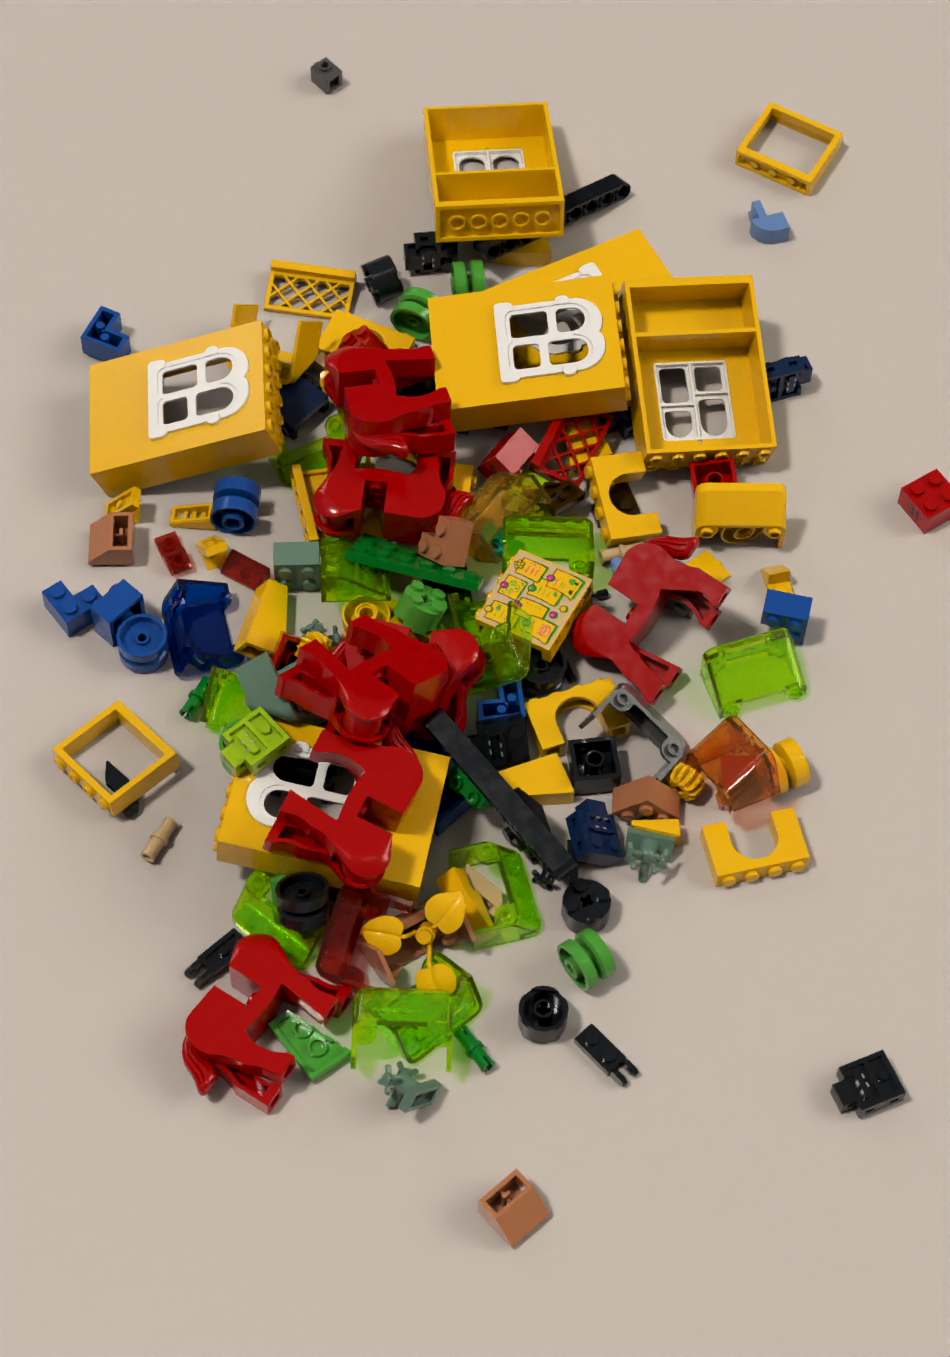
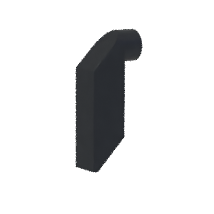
[105,761,139,819]

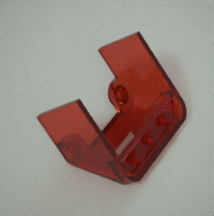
[315,885,413,1002]

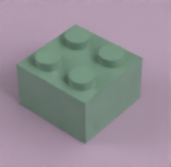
[273,541,321,591]

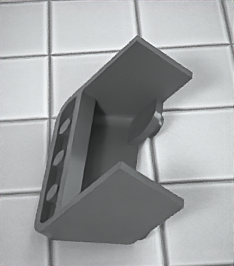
[579,683,686,781]

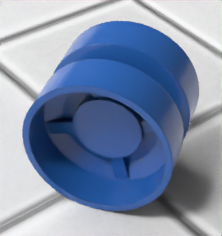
[210,476,261,534]

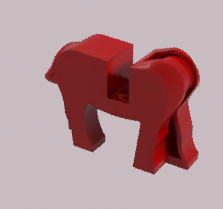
[324,345,456,459]
[313,434,474,544]
[570,536,731,706]
[274,614,449,744]
[328,619,486,741]
[262,722,423,889]
[182,934,353,1115]

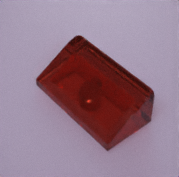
[220,549,271,591]

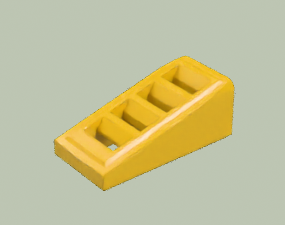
[169,503,217,530]
[630,819,680,845]

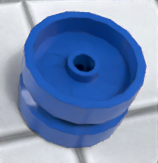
[116,614,170,674]

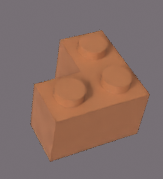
[417,515,474,567]
[612,775,680,822]

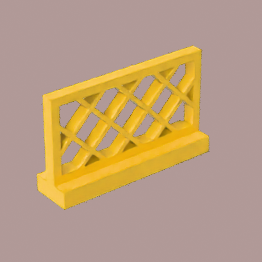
[263,259,357,320]

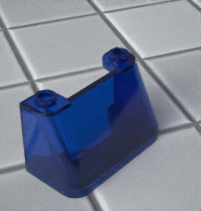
[162,579,245,677]

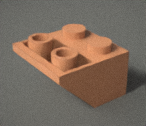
[88,512,135,565]
[478,1169,550,1248]

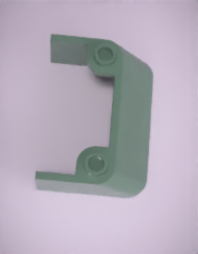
[234,652,328,724]

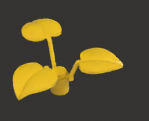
[361,890,466,1005]

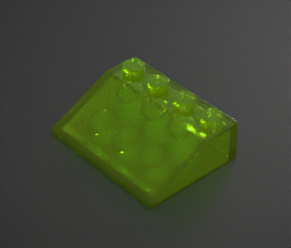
[321,536,391,603]

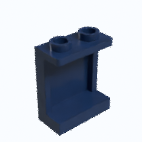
[280,376,329,440]
[270,756,334,804]

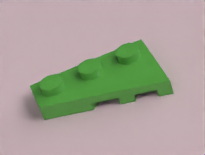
[268,1010,352,1083]

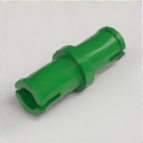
[179,676,215,720]
[454,1025,495,1073]

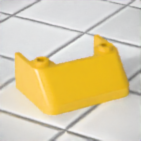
[226,304,323,385]
[691,483,787,548]

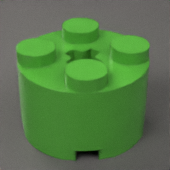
[394,580,447,635]

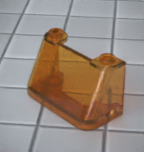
[684,715,781,813]

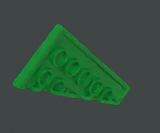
[345,533,484,592]

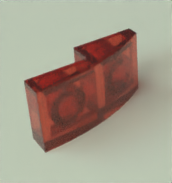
[154,531,193,576]

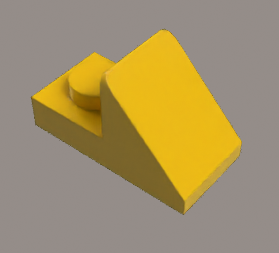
[104,486,141,524]
[195,535,228,570]
[760,564,794,594]

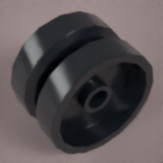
[514,645,567,699]
[275,872,332,931]

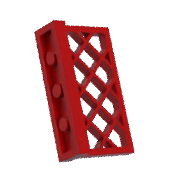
[529,413,615,487]

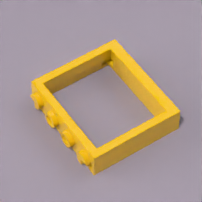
[735,102,844,196]
[52,700,181,817]

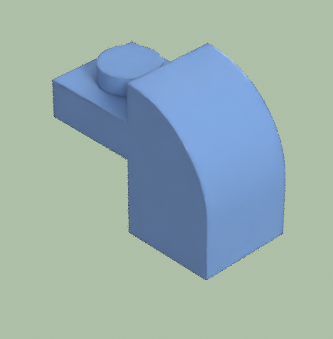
[748,200,790,244]

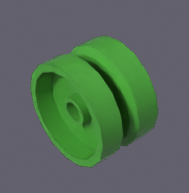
[450,259,486,295]
[390,287,437,342]
[557,927,616,991]

